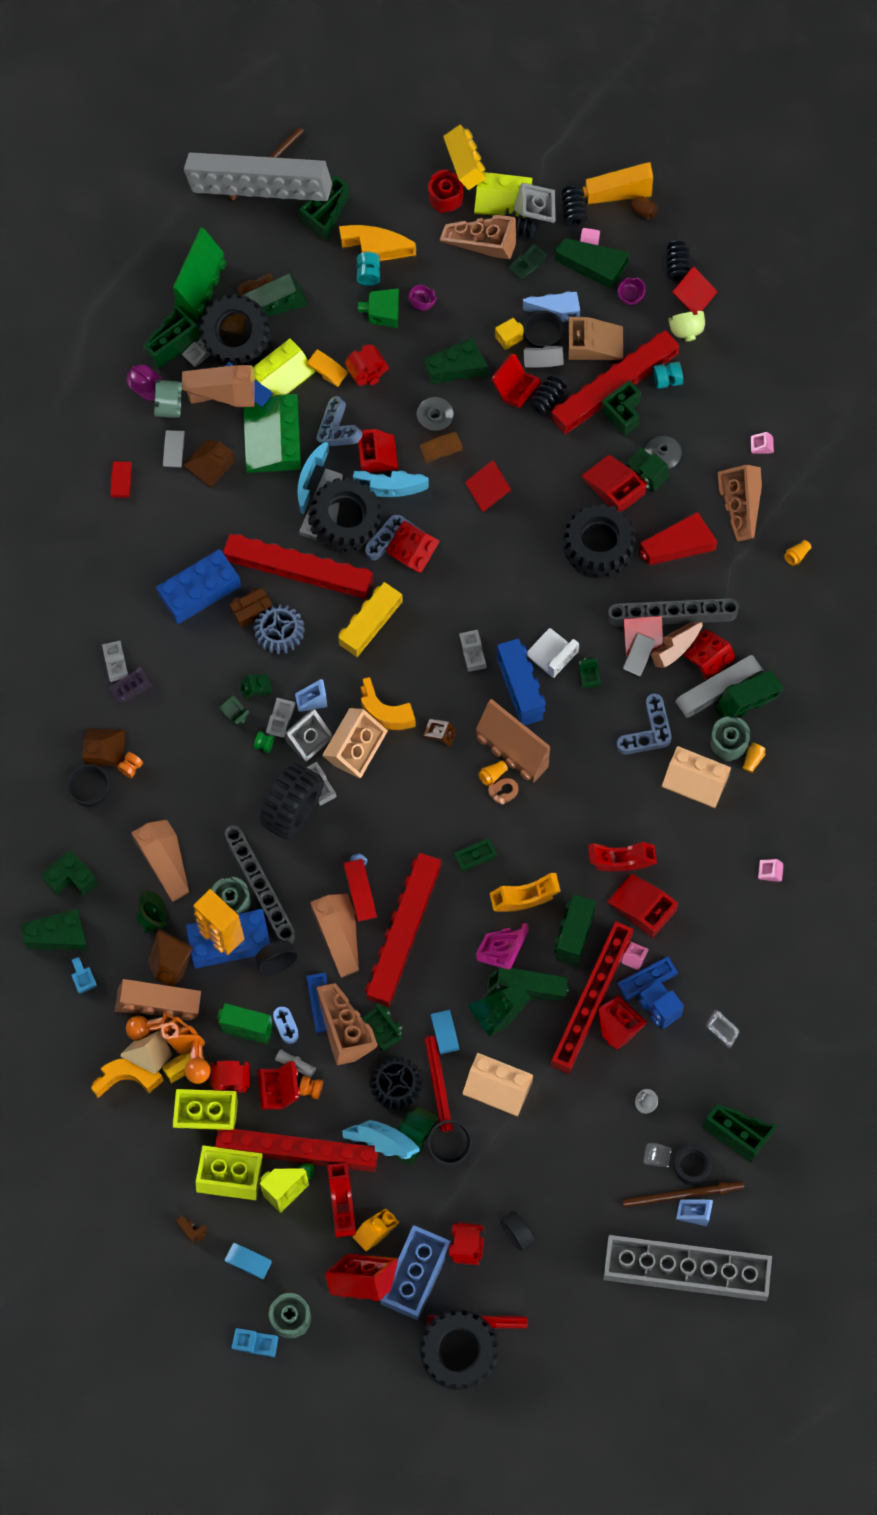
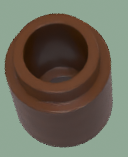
[631,195,658,220]

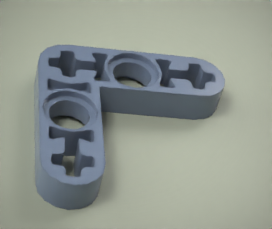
[316,396,363,446]
[365,515,421,560]
[617,694,671,755]

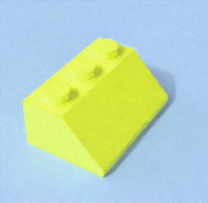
[474,172,532,219]
[253,338,315,397]
[173,1089,238,1130]
[196,1146,263,1200]
[260,1169,309,1213]

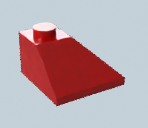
[598,996,647,1050]

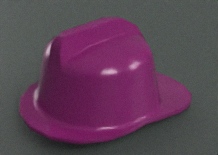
[126,365,164,401]

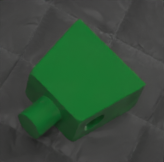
[358,289,399,328]

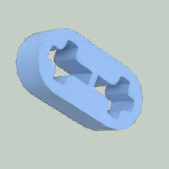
[273,1007,299,1044]

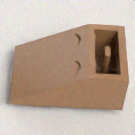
[568,317,623,360]

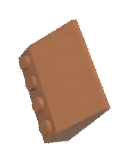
[476,699,550,783]

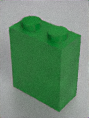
[217,1003,273,1045]

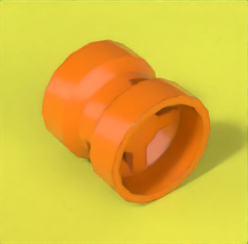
[117,752,143,779]
[300,1076,323,1100]

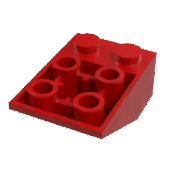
[581,455,647,512]
[607,874,679,939]

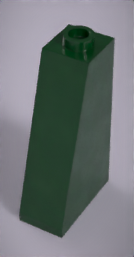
[554,238,630,289]
[487,967,570,1001]

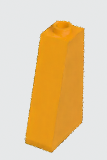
[583,162,653,204]

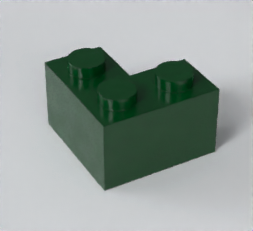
[601,380,642,436]
[627,448,669,492]
[41,850,98,897]
[392,1106,439,1166]

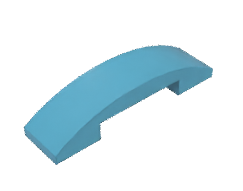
[298,442,329,514]

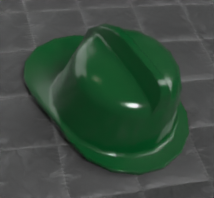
[136,891,167,933]

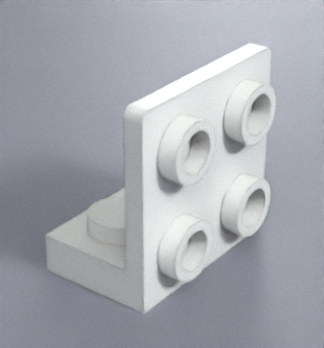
[526,628,579,678]

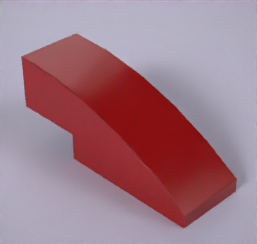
[343,859,377,922]

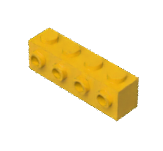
[443,124,486,190]
[338,582,403,657]

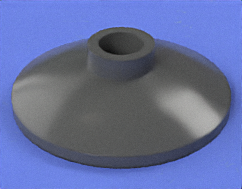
[417,397,453,431]
[645,436,682,469]

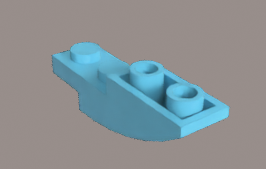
[353,471,429,497]
[342,1120,419,1159]

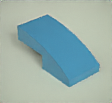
[431,1010,460,1054]
[224,1243,272,1280]
[231,1328,279,1358]

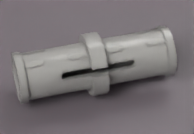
[275,1049,316,1078]

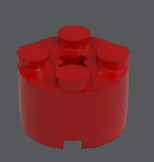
[428,170,464,213]
[345,344,389,386]
[210,1061,250,1093]
[449,1222,484,1266]

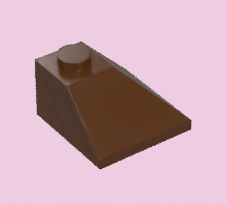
[183,440,235,488]
[82,729,126,766]
[148,929,193,987]

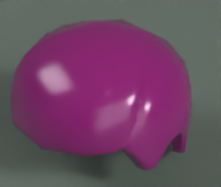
[618,277,646,305]
[408,285,437,311]

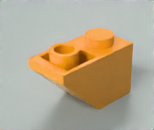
[353,1208,400,1252]

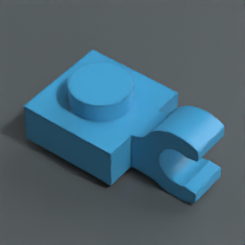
[71,957,97,994]

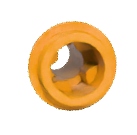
[784,540,811,566]
[742,743,766,773]
[479,760,508,785]

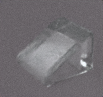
[644,1143,671,1168]

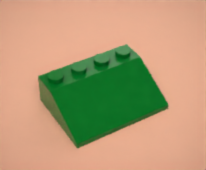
[173,228,226,321]
[244,394,301,473]

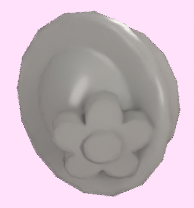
[635,1089,658,1114]

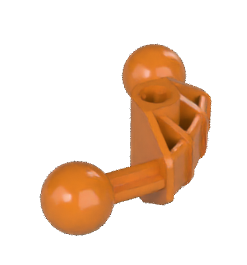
[126,1013,211,1084]

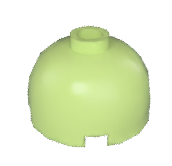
[668,311,705,341]

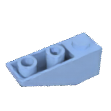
[523,291,580,322]

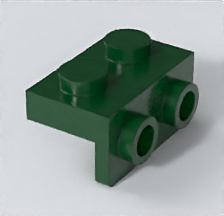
[362,1003,403,1052]

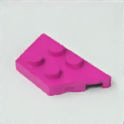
[476,923,529,969]

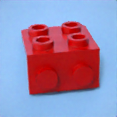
[492,354,541,408]
[386,521,440,573]
[682,629,736,680]
[257,1061,300,1110]

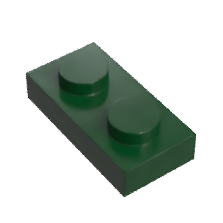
[454,838,497,872]

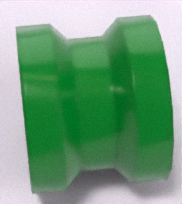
[253,731,275,754]

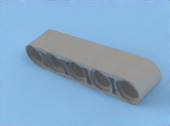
[675,655,764,718]

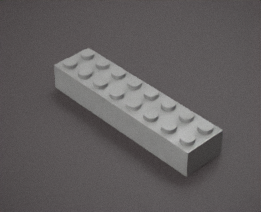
[184,153,332,201]
[603,1235,772,1301]

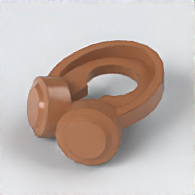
[488,778,518,805]

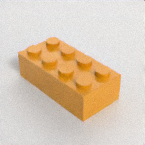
[193,889,244,956]

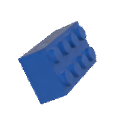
[156,549,241,624]
[497,639,546,725]
[186,909,270,969]

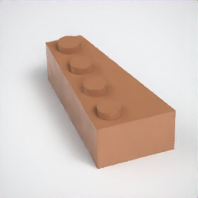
[115,979,201,1020]

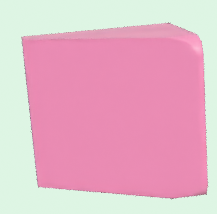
[580,228,600,245]
[751,432,774,453]
[758,859,783,882]
[622,942,649,970]

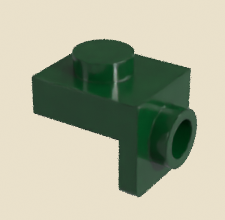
[578,657,601,689]
[240,675,272,700]
[218,695,250,725]

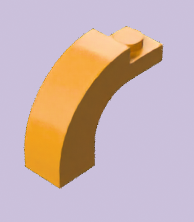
[360,677,416,730]
[489,873,560,912]
[91,1058,164,1098]

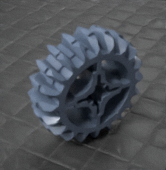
[254,604,305,655]

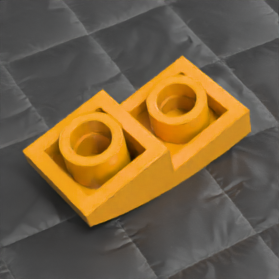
[307,349,348,387]

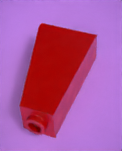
[639,512,717,565]

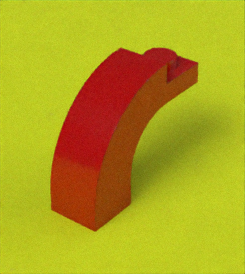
[588,842,657,872]
[327,1162,356,1238]

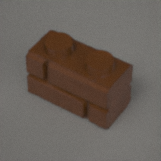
[229,588,272,628]

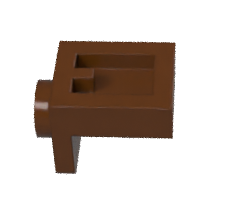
[423,719,457,747]
[176,1215,208,1244]

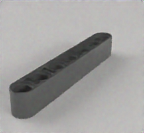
[608,598,739,627]
[225,825,295,944]

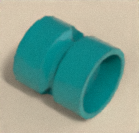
[357,252,380,286]
[653,361,683,389]

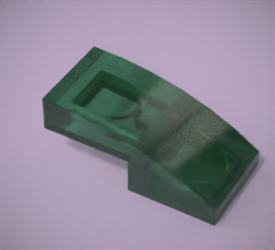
[509,244,548,280]

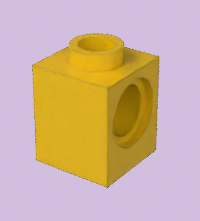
[495,318,524,350]

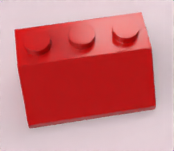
[325,1254,398,1301]

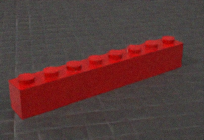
[551,330,680,435]
[223,534,373,600]
[365,853,441,1007]
[551,921,634,1074]
[215,1129,379,1172]

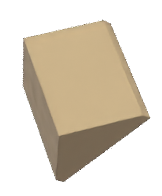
[121,1030,173,1074]

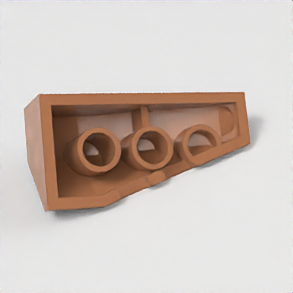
[440,215,516,259]
[182,365,255,407]
[718,465,762,542]
[131,820,189,902]
[310,894,359,978]
[316,983,377,1065]

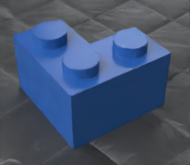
[639,980,684,1030]

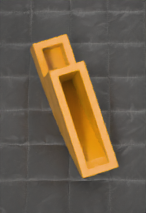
[339,225,416,261]

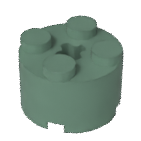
[154,380,182,418]
[710,717,750,761]
[211,877,251,914]
[269,1293,311,1338]

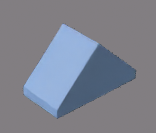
[295,679,327,712]
[676,1199,713,1226]

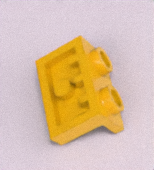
[162,1053,205,1084]

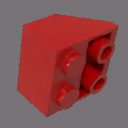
[358,429,398,473]

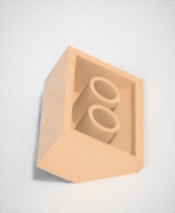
[322,708,388,778]
[662,746,731,808]
[462,1053,533,1117]

